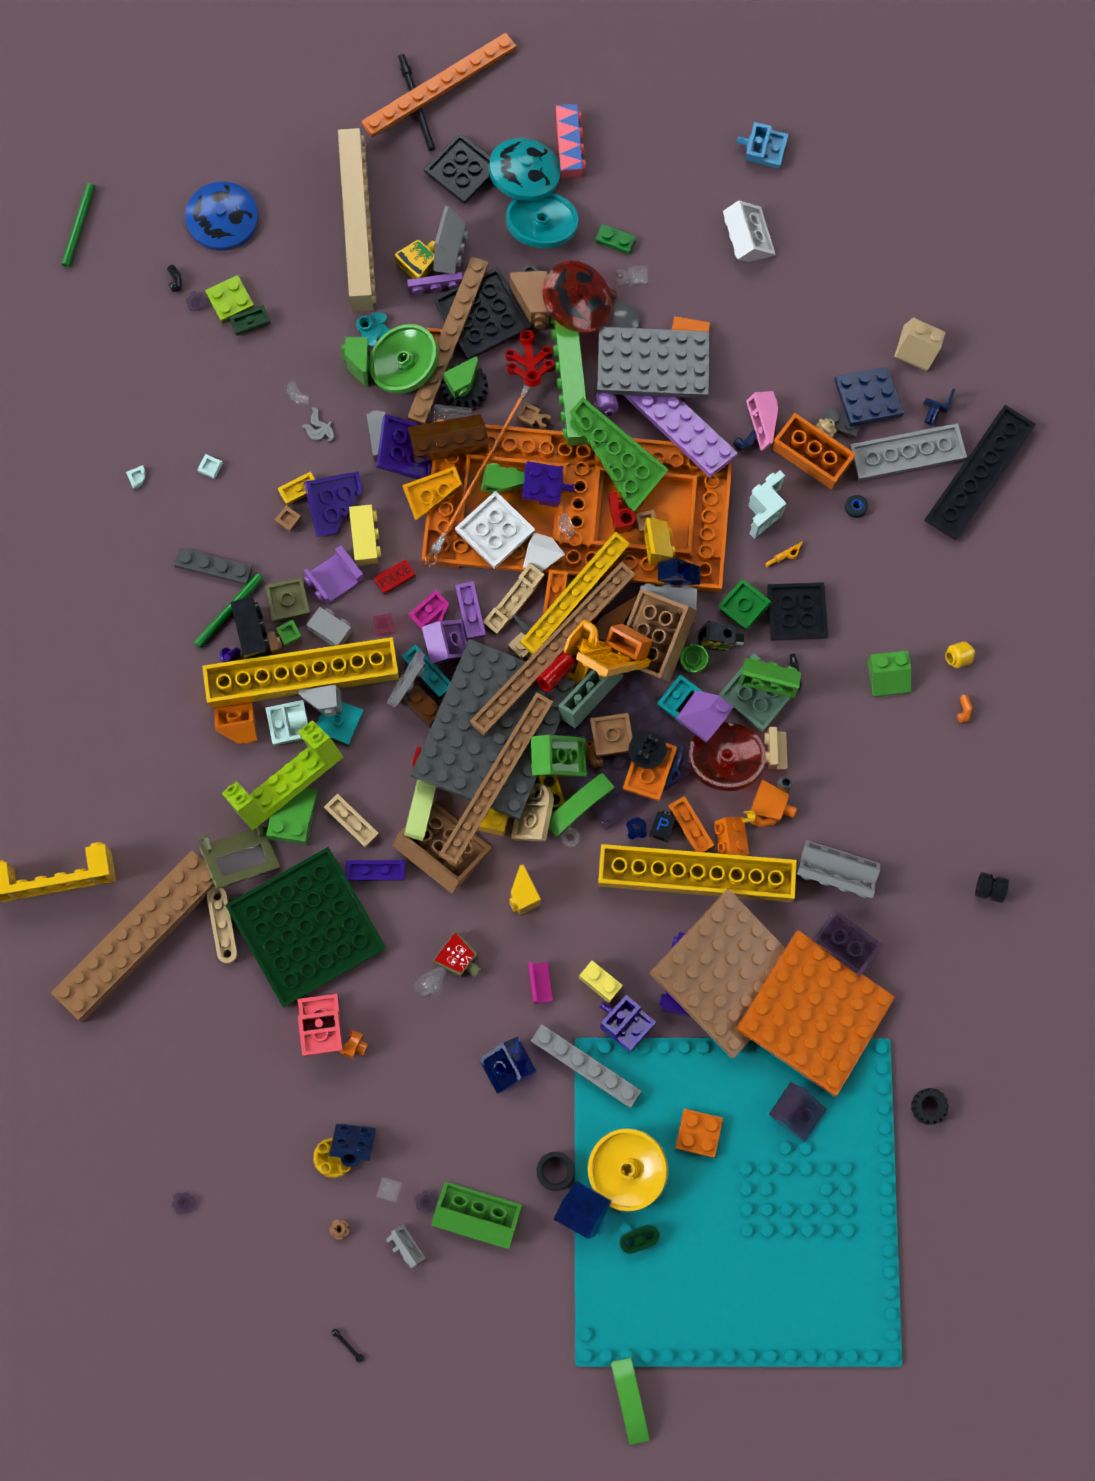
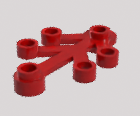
[505,330,555,387]

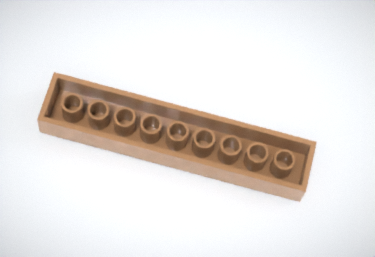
[51,850,215,1023]

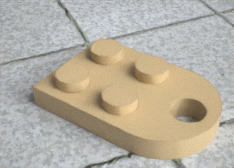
[511,783,554,841]

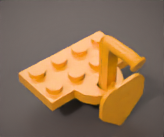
[564,619,651,686]

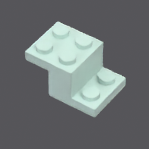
[749,470,786,539]

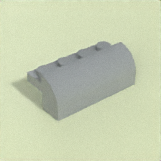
[796,840,881,898]

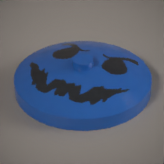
[185,181,259,251]

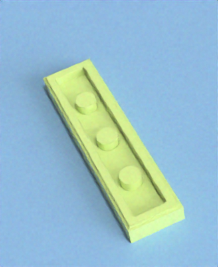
[404,780,436,841]

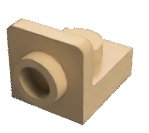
[508,632,533,661]

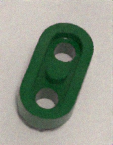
[619,1224,660,1254]

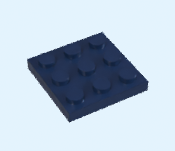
[834,367,904,427]

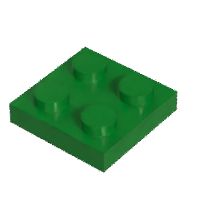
[718,579,772,631]

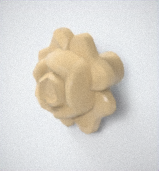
[816,419,837,438]

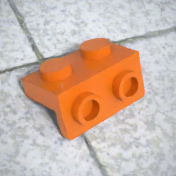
[714,817,750,856]

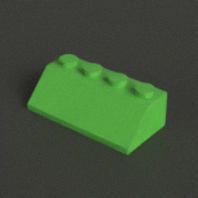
[431,1181,522,1249]

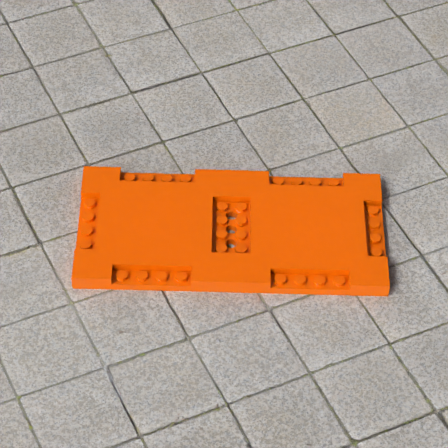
[421,420,733,593]

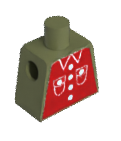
[432,931,482,978]

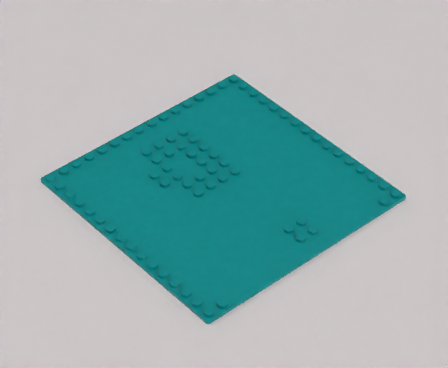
[574,1038,902,1367]

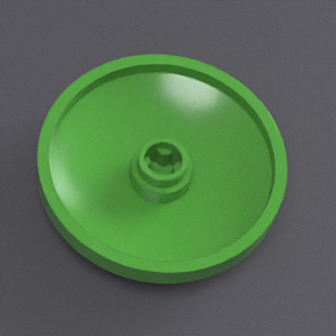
[369,324,439,394]

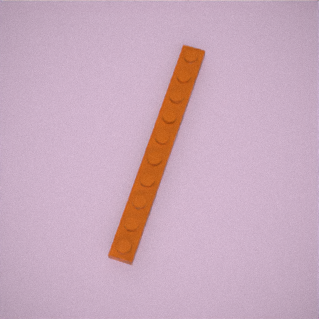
[361,33,516,138]

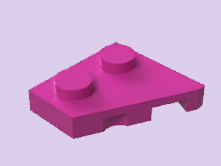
[408,590,449,632]

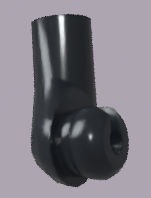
[167,265,182,292]

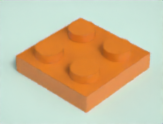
[675,1109,723,1158]

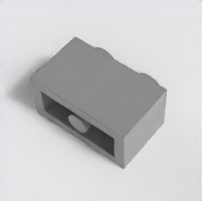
[306,607,352,646]

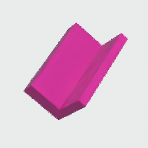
[528,962,553,1005]

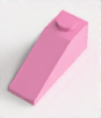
[746,391,778,451]

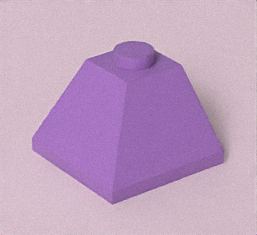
[676,691,733,742]

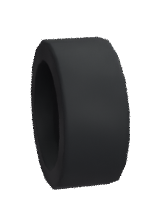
[536,1152,575,1191]

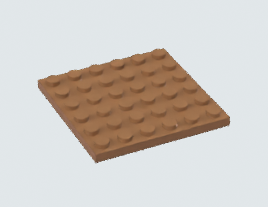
[649,889,785,1058]

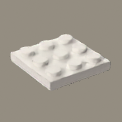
[455,491,535,569]

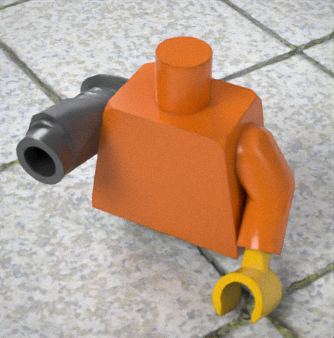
[742,776,797,828]

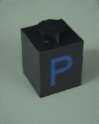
[649,810,676,843]

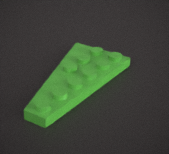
[570,397,669,512]

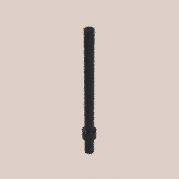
[398,54,435,151]

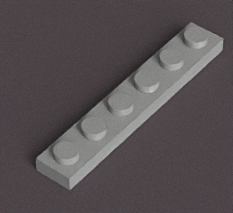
[530,1024,641,1108]

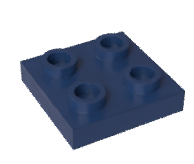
[330,1124,376,1167]

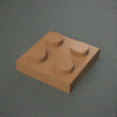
[590,713,632,757]

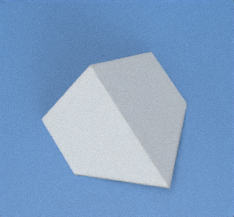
[523,533,565,572]

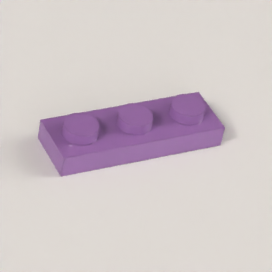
[407,272,463,295]
[455,581,486,640]

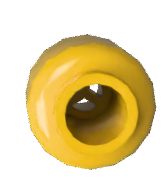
[945,641,975,668]

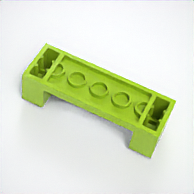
[222,720,343,831]

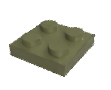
[265,577,310,623]

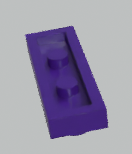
[346,860,405,881]

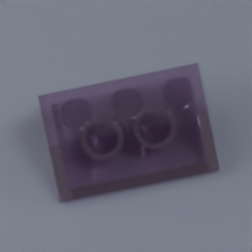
[812,909,883,977]

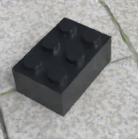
[230,596,272,659]

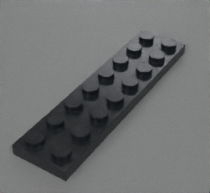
[924,405,1036,541]

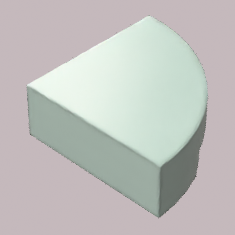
[126,465,146,490]

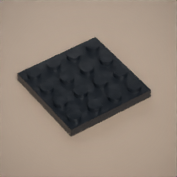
[433,267,532,361]

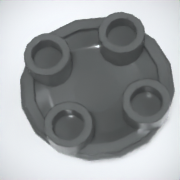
[604,302,640,328]

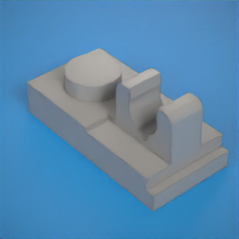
[386,1224,426,1268]

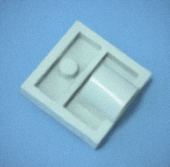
[266,700,308,746]

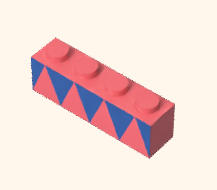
[555,104,586,179]

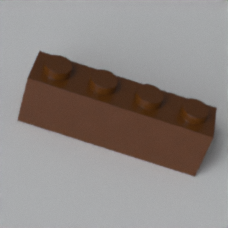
[407,414,489,463]

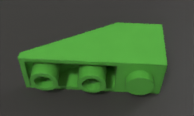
[481,463,524,495]

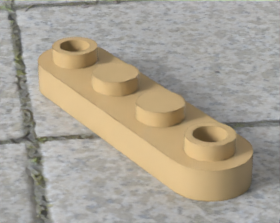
[207,887,238,964]

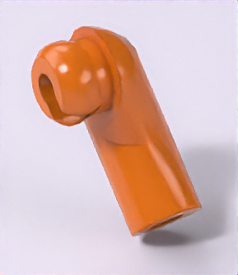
[957,695,973,723]

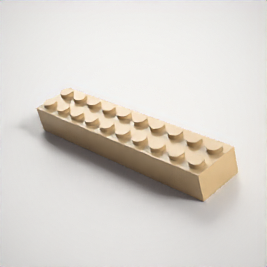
[338,128,377,312]

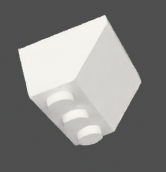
[723,201,776,262]

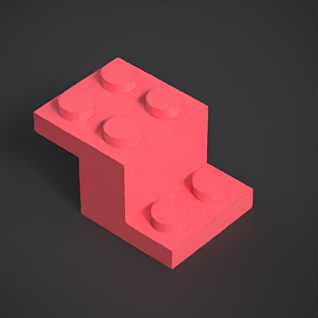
[298,994,343,1057]

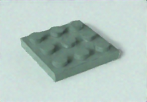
[719,653,791,732]

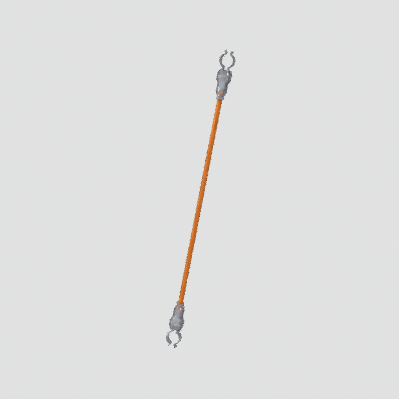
[424,367,536,568]

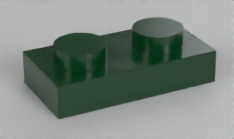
[229,305,271,336]

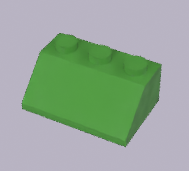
[738,657,801,699]

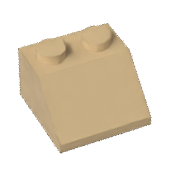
[894,318,946,371]

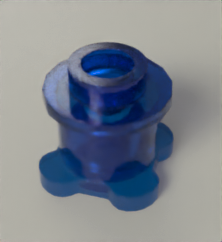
[626,817,647,840]

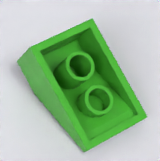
[531,735,587,777]
[267,788,318,846]

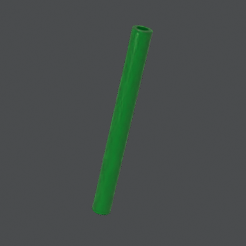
[61,183,95,268]
[193,573,264,648]

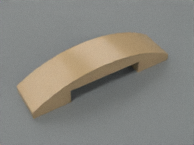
[483,563,545,634]

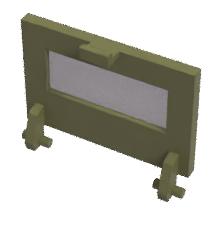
[198,824,280,890]

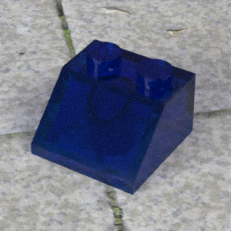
[479,1037,537,1094]
[553,1181,612,1239]

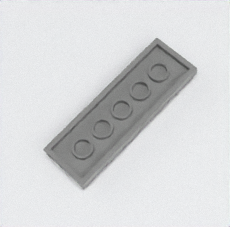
[849,423,967,481]

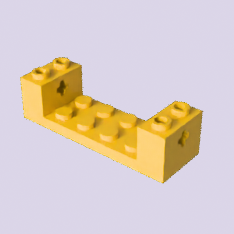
[0,842,116,903]

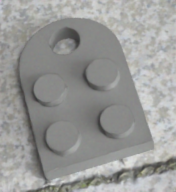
[387,650,425,708]

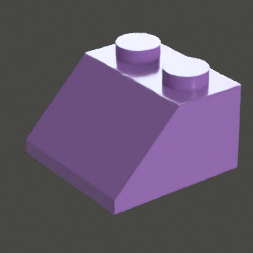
[422,619,468,664]

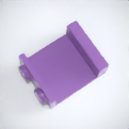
[304,545,364,605]

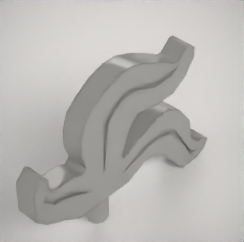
[302,407,334,442]

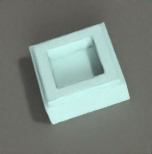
[197,454,223,479]

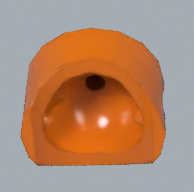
[339,1029,369,1059]

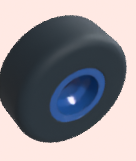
[845,495,868,518]

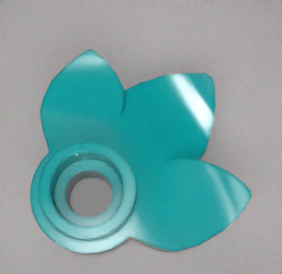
[356,312,389,347]

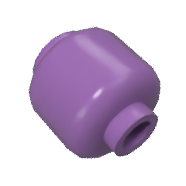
[593,393,619,418]

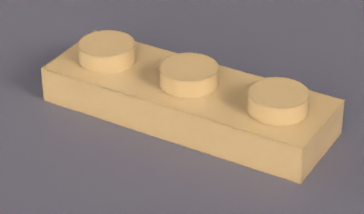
[324,794,379,848]

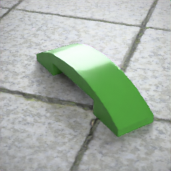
[548,773,615,838]
[611,1357,650,1445]

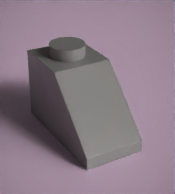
[298,685,342,717]

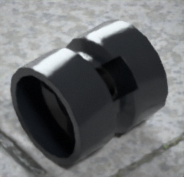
[975,872,1009,903]

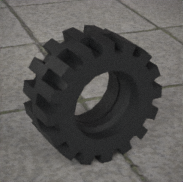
[911,1088,949,1125]

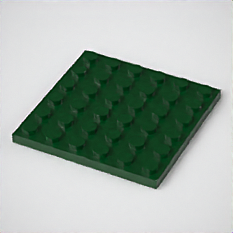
[225,846,387,1008]

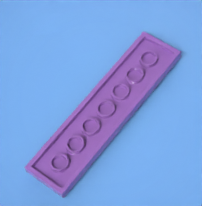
[623,395,738,478]

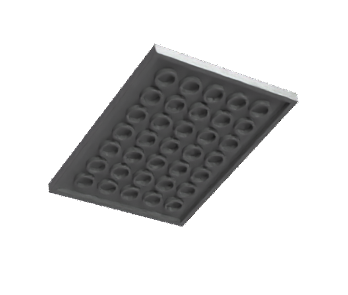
[410,639,576,820]

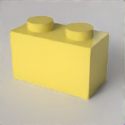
[579,961,623,1003]

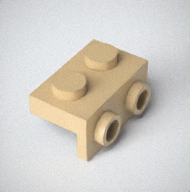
[764,727,788,770]

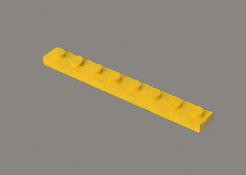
[519,532,630,654]

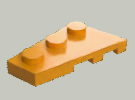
[402,466,462,521]

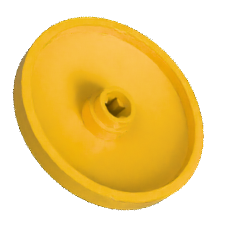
[588,1129,668,1211]

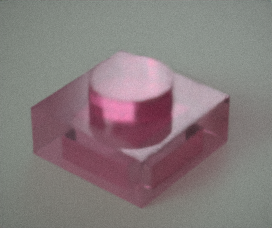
[372,613,394,636]

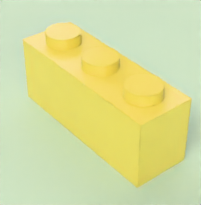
[349,504,381,566]

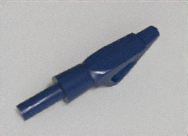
[664,745,685,788]

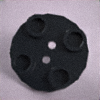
[628,731,667,770]

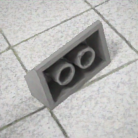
[433,206,468,274]

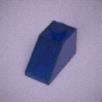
[658,558,700,585]

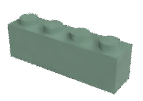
[558,669,623,728]

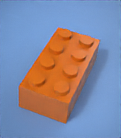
[771,413,856,490]

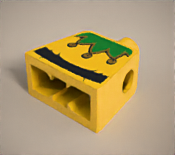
[394,240,435,279]

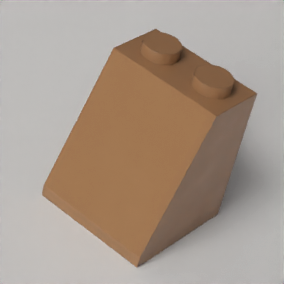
[510,271,549,329]

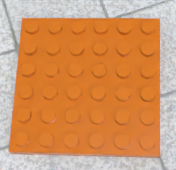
[736,930,895,1097]

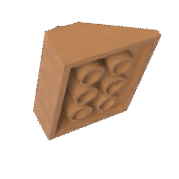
[626,589,698,682]
[392,801,492,894]

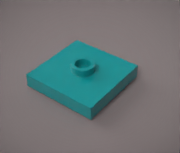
[316,701,364,746]

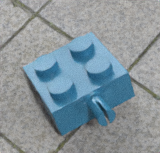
[736,122,788,169]

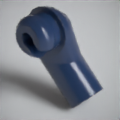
[733,430,757,451]

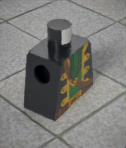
[698,621,745,651]

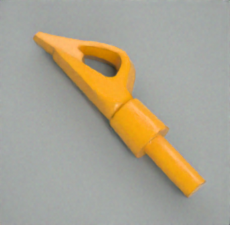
[765,541,803,567]

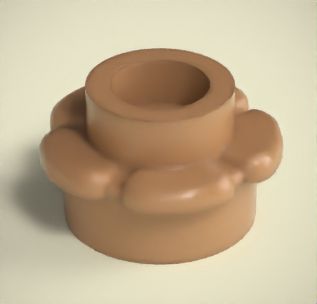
[329,1220,349,1240]

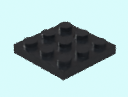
[424,132,490,205]
[767,582,828,641]

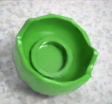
[680,644,709,673]

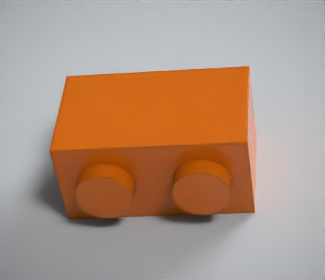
[605,624,653,660]

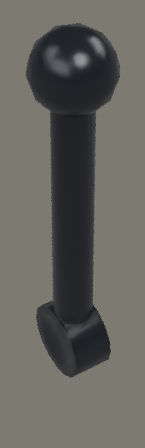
[331,1328,364,1363]

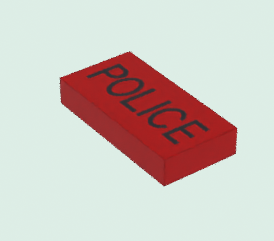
[374,559,416,595]

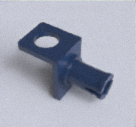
[923,388,956,426]

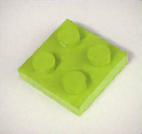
[205,275,255,323]

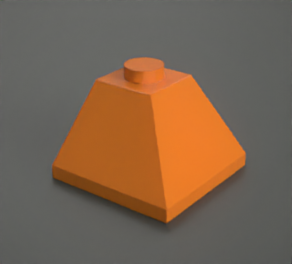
[214,702,257,744]

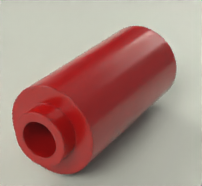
[536,653,575,692]

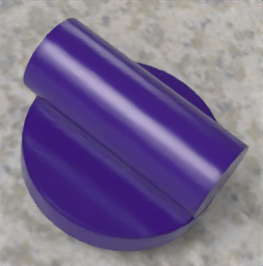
[220,647,240,663]

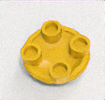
[313,1138,351,1178]

